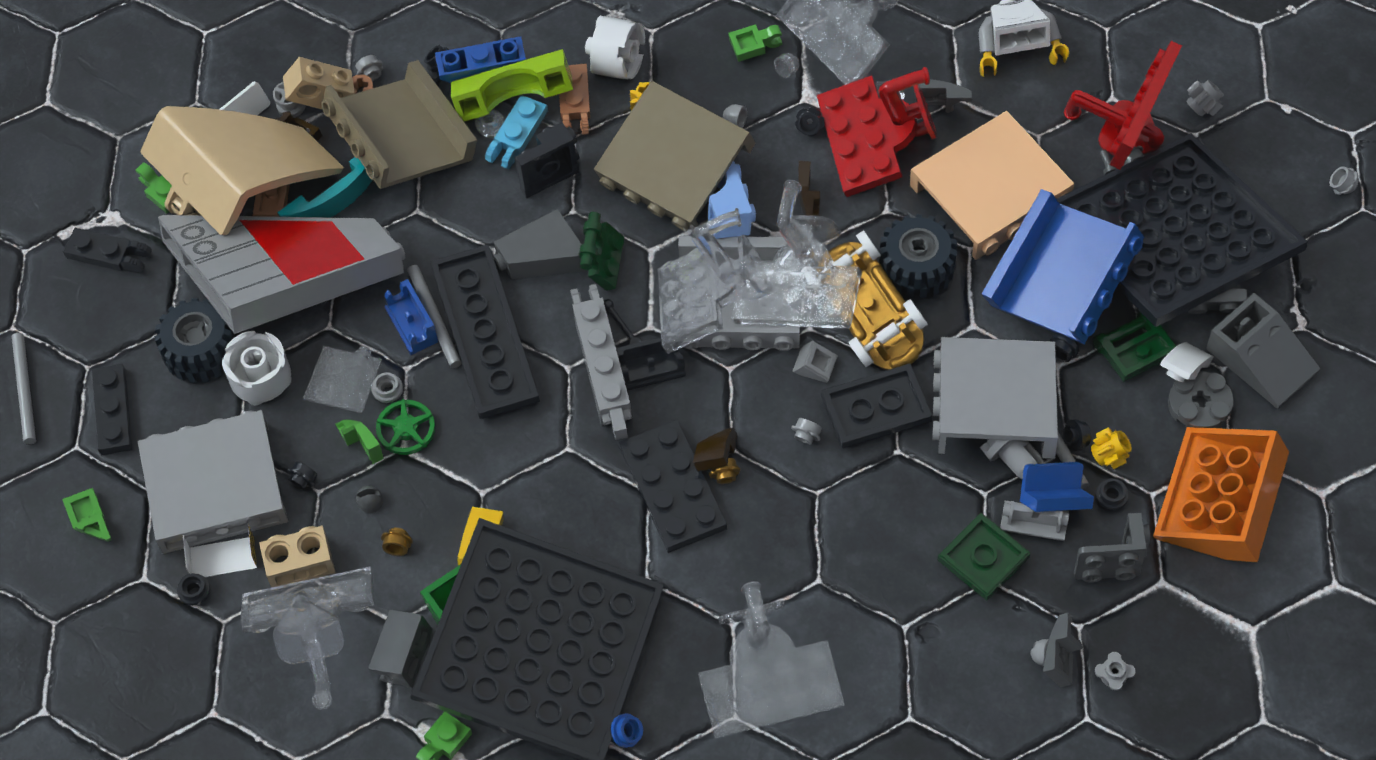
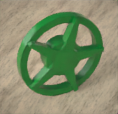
[376,399,435,455]

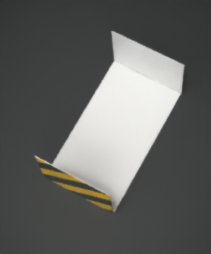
[183,524,257,577]

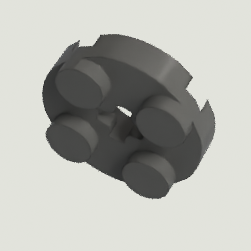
[1168,371,1233,428]

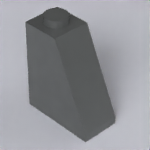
[493,209,586,280]

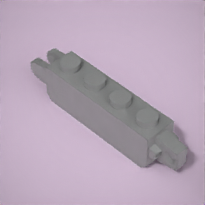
[570,284,632,440]

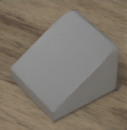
[793,341,838,383]

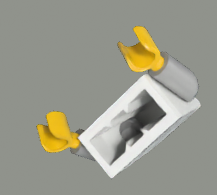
[978,0,1069,77]

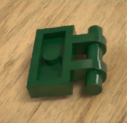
[579,212,624,291]

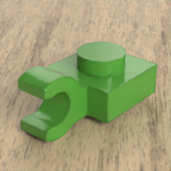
[728,24,783,62]
[135,162,176,214]
[416,711,472,760]

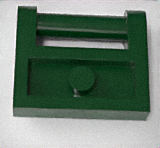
[1093,312,1176,382]

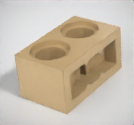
[283,57,355,109]
[259,525,336,590]

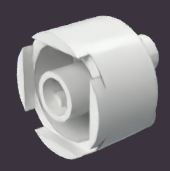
[585,15,645,80]
[222,331,291,406]

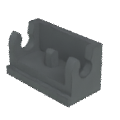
[368,610,432,688]

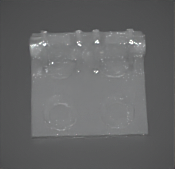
[303,346,382,413]

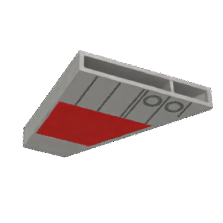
[158,215,405,334]

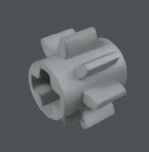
[1186,80,1224,116]

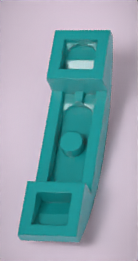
[277,157,373,218]

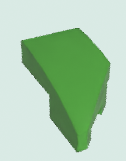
[335,420,384,464]
[62,488,112,542]

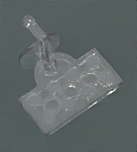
[776,0,899,85]
[731,180,862,329]
[658,208,773,354]
[240,566,374,710]
[698,581,845,739]

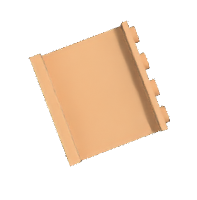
[910,111,1074,260]

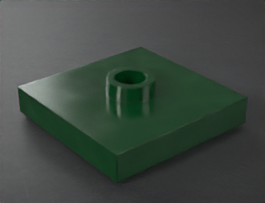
[937,513,1030,601]

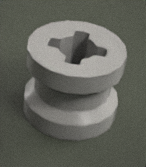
[273,82,306,118]

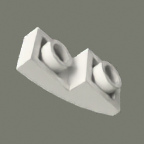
[1160,342,1214,382]

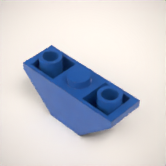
[435,36,526,83]

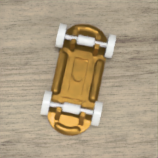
[803,230,928,370]

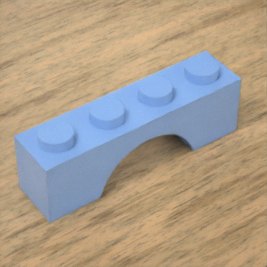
[708,161,756,239]

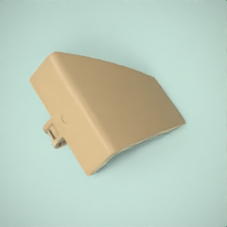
[141,106,344,235]

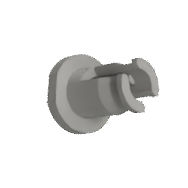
[980,439,1045,479]

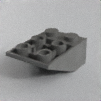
[1206,293,1320,409]

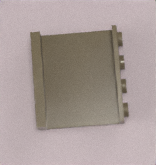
[321,60,477,189]
[594,80,756,233]

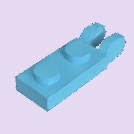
[485,95,548,169]

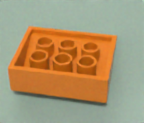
[1153,427,1289,562]

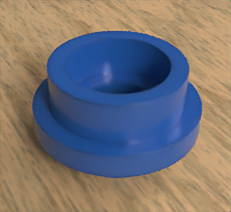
[611,713,643,748]

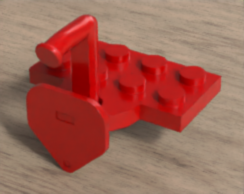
[1064,41,1182,170]
[817,67,936,197]

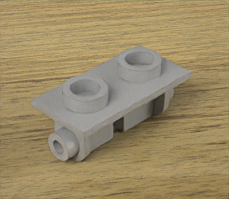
[1000,501,1069,541]

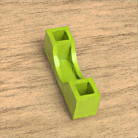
[451,49,573,122]

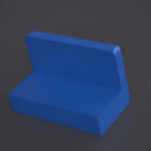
[1020,462,1094,512]

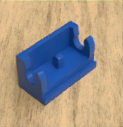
[384,279,438,355]

